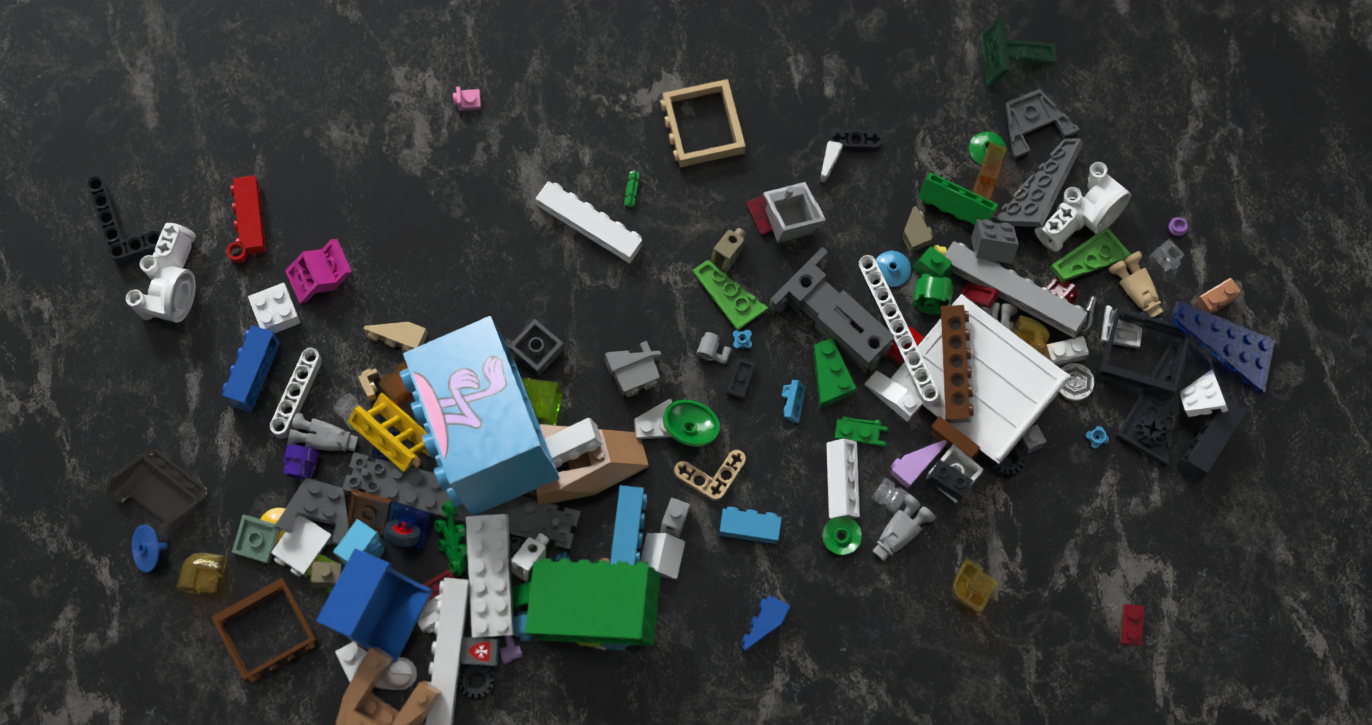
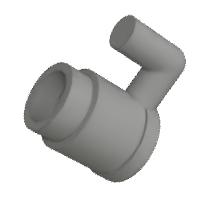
[696,332,731,364]

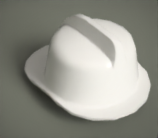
[376,657,417,690]

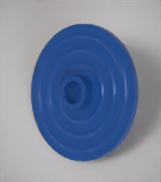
[132,524,167,572]

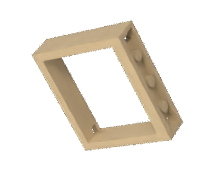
[660,79,745,167]

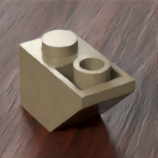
[902,206,933,253]

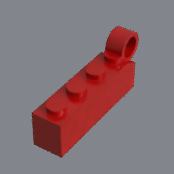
[226,175,266,263]

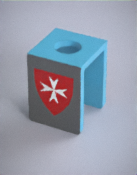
[460,637,499,665]

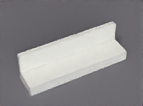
[827,439,860,518]

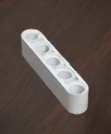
[270,348,322,439]

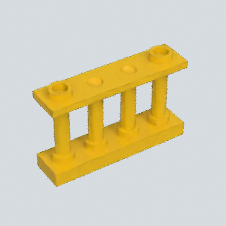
[347,393,430,472]

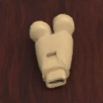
[1109,251,1164,317]

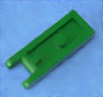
[834,419,888,447]

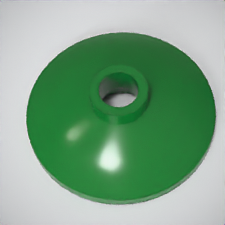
[969,132,1006,167]
[822,516,862,555]

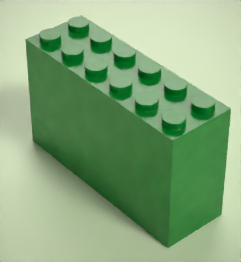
[525,558,661,646]

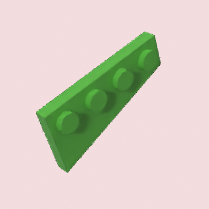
[1050,227,1131,282]

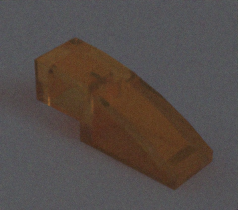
[972,142,1007,200]

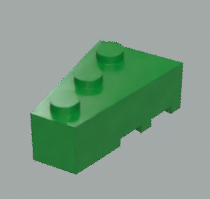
[813,338,856,409]

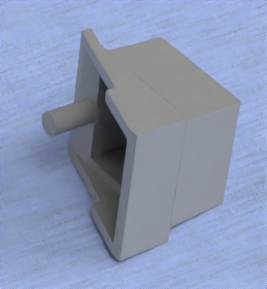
[763,182,826,243]
[604,341,661,397]

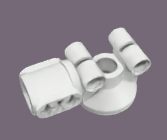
[1035,162,1131,252]
[126,223,196,322]

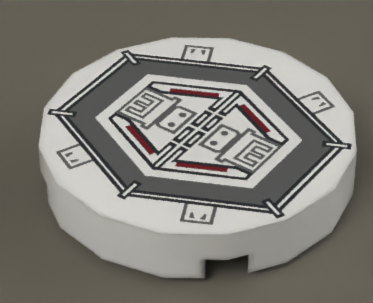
[1059,363,1094,401]

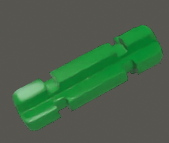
[624,171,640,207]

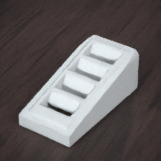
[820,141,843,182]

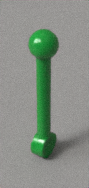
[841,416,881,426]

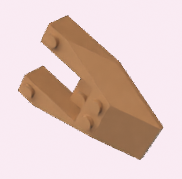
[534,424,648,506]
[336,647,442,725]

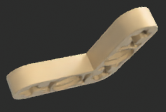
[674,450,745,501]

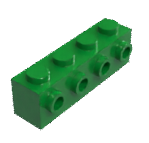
[918,172,998,226]

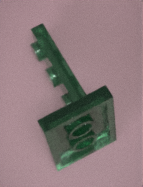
[980,19,1057,85]

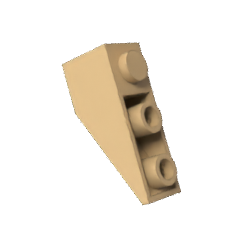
[364,322,428,352]

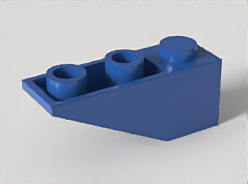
[740,595,790,653]

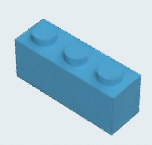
[719,507,781,544]

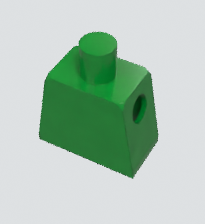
[912,247,953,278]

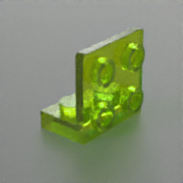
[521,378,563,426]

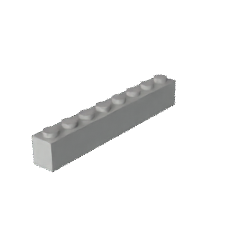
[944,241,1087,338]

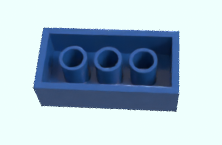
[222,325,280,413]

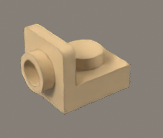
[358,369,379,402]

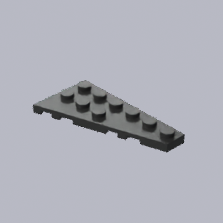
[991,139,1083,227]

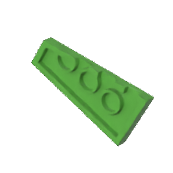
[693,260,768,330]

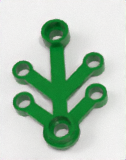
[434,500,468,576]

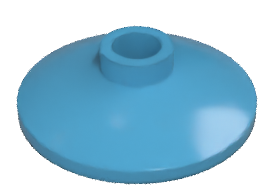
[876,251,911,287]

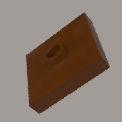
[348,490,392,536]

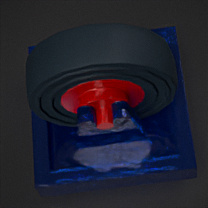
[384,501,431,550]

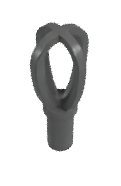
[1078,296,1098,335]

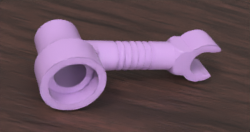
[499,635,522,664]

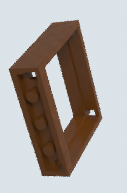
[211,578,319,683]

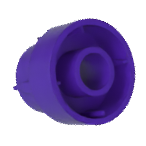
[283,445,320,480]

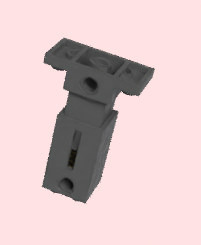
[768,247,895,373]

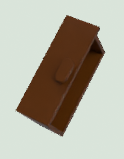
[931,416,981,461]

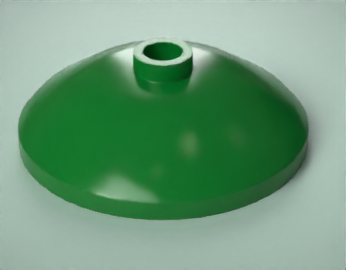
[663,400,720,447]

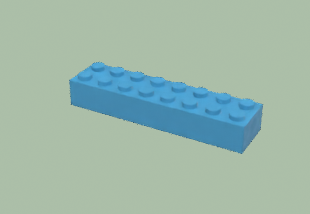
[601,485,647,651]

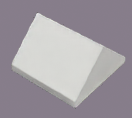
[640,533,685,580]

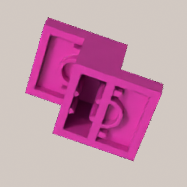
[286,239,352,303]

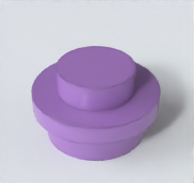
[1169,218,1188,236]

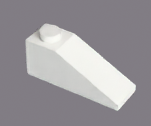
[864,371,923,422]

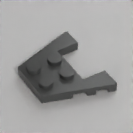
[1005,89,1080,159]
[274,478,349,546]

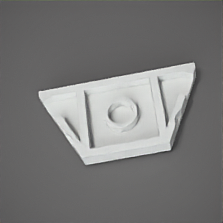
[1180,370,1228,417]

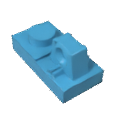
[782,380,806,423]

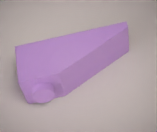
[890,440,947,489]

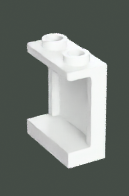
[271,516,333,577]

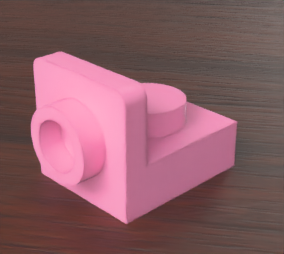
[453,87,481,111]

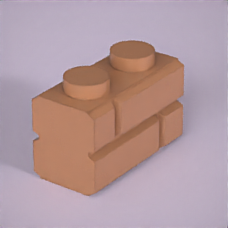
[1195,278,1242,318]

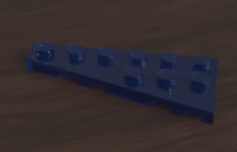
[1171,301,1275,394]

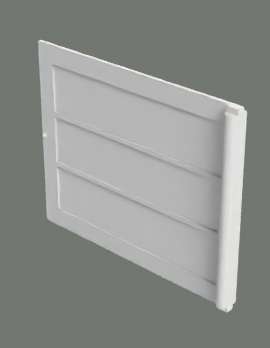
[891,294,1071,464]

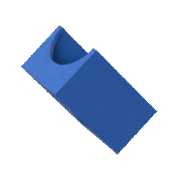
[316,548,433,663]

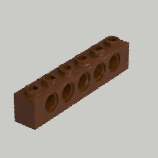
[941,305,974,423]

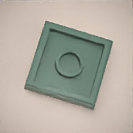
[232,515,279,564]

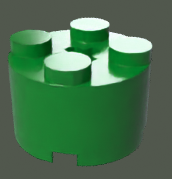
[913,274,953,315]

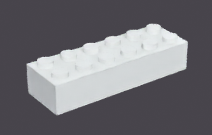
[466,514,514,637]

